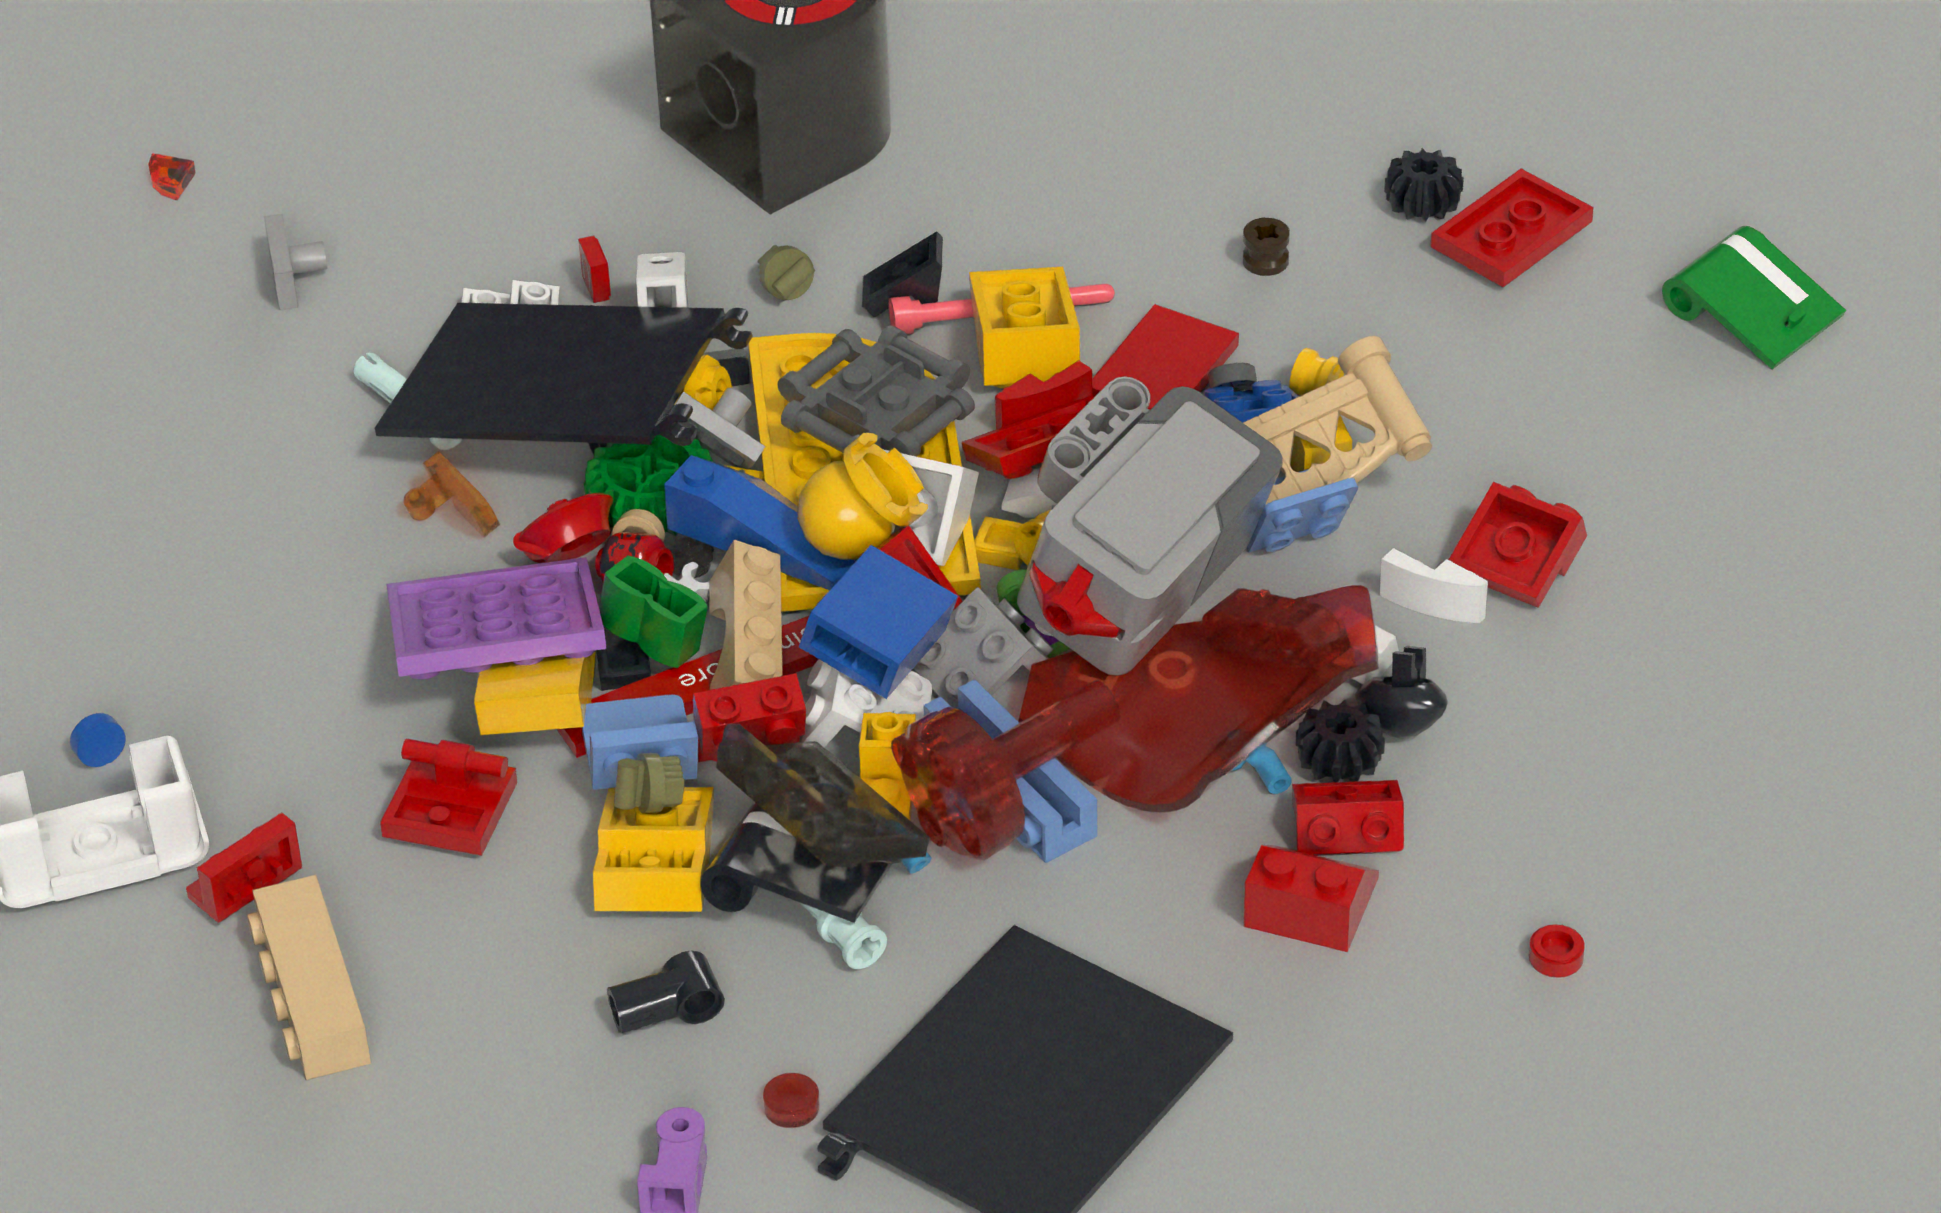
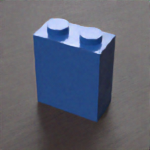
[799,545,958,699]

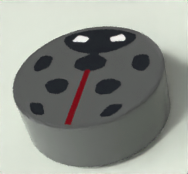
[1207,363,1257,392]

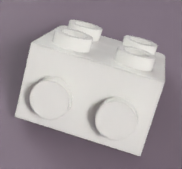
[801,659,932,756]

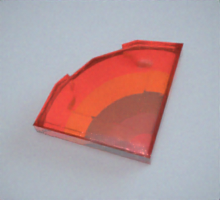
[148,153,196,200]

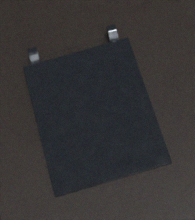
[374,303,753,446]
[817,925,1233,1213]

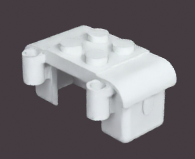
[0,735,209,908]

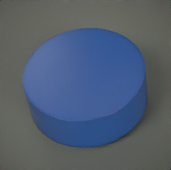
[70,713,126,767]

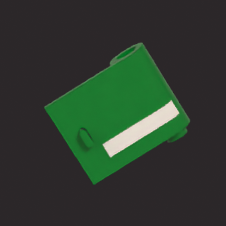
[1662,226,1846,370]

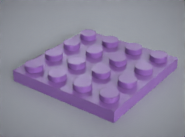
[386,557,606,679]

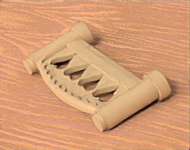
[1244,336,1432,504]

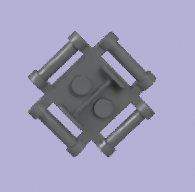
[777,325,975,457]

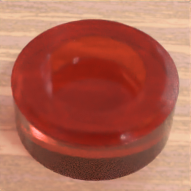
[763,1073,820,1128]

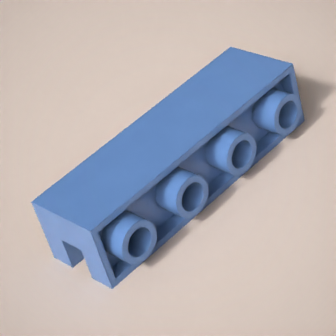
[921,679,1097,863]

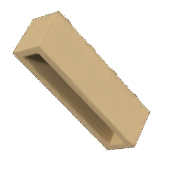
[247,875,371,1080]

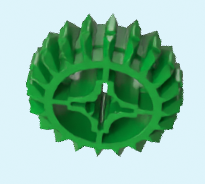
[584,435,713,537]

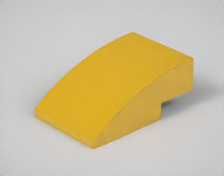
[474,650,596,735]
[593,787,714,912]

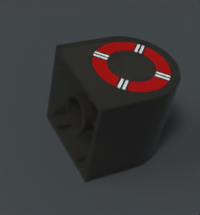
[650,0,891,215]

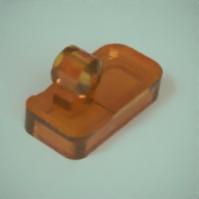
[403,451,500,537]

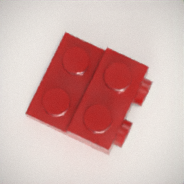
[1448,482,1587,608]
[693,673,806,763]

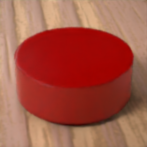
[1529,924,1585,978]

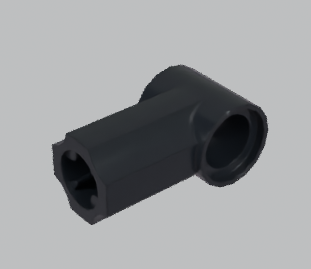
[607,950,725,1033]

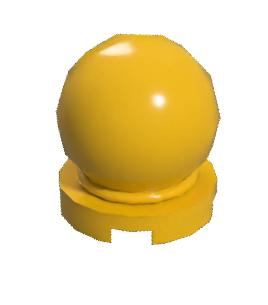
[797,433,928,560]

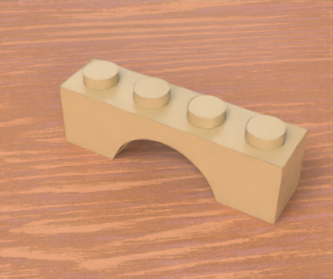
[709,540,782,690]

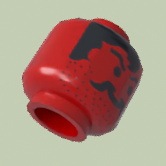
[595,532,674,583]

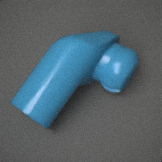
[1219,734,1292,794]

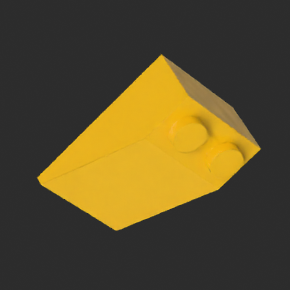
[969,266,1080,389]

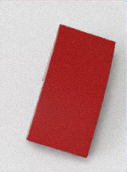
[995,360,1093,429]

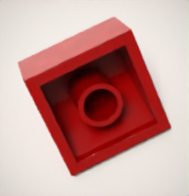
[1244,845,1379,952]

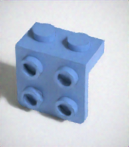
[1247,469,1358,553]
[581,695,698,790]

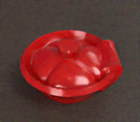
[513,493,613,563]

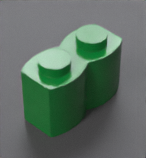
[599,555,708,668]

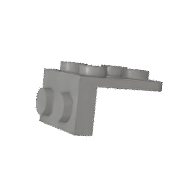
[914,587,1061,709]

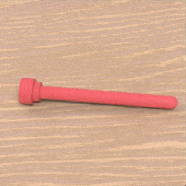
[888,284,1115,334]

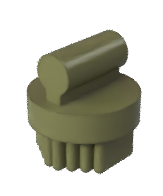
[758,245,815,300]
[614,753,685,813]

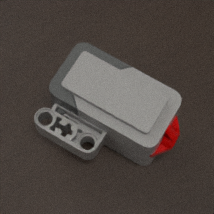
[1017,376,1283,675]

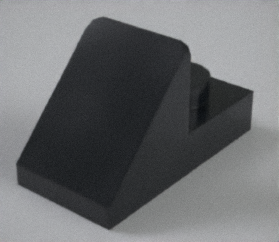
[862,231,943,317]

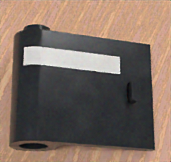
[701,801,899,923]

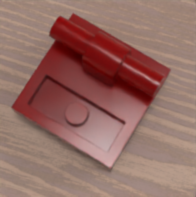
[380,739,517,856]

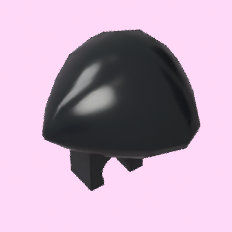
[1355,646,1448,739]

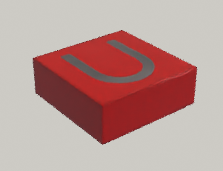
[578,235,611,303]

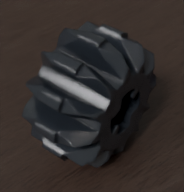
[1384,148,1464,222]
[1295,698,1385,782]

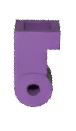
[637,1107,707,1213]

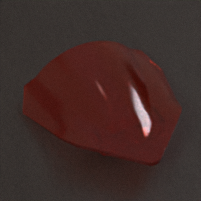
[1018,585,1379,813]

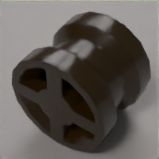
[1243,217,1290,276]

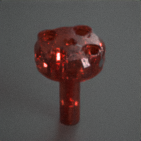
[891,680,1121,860]

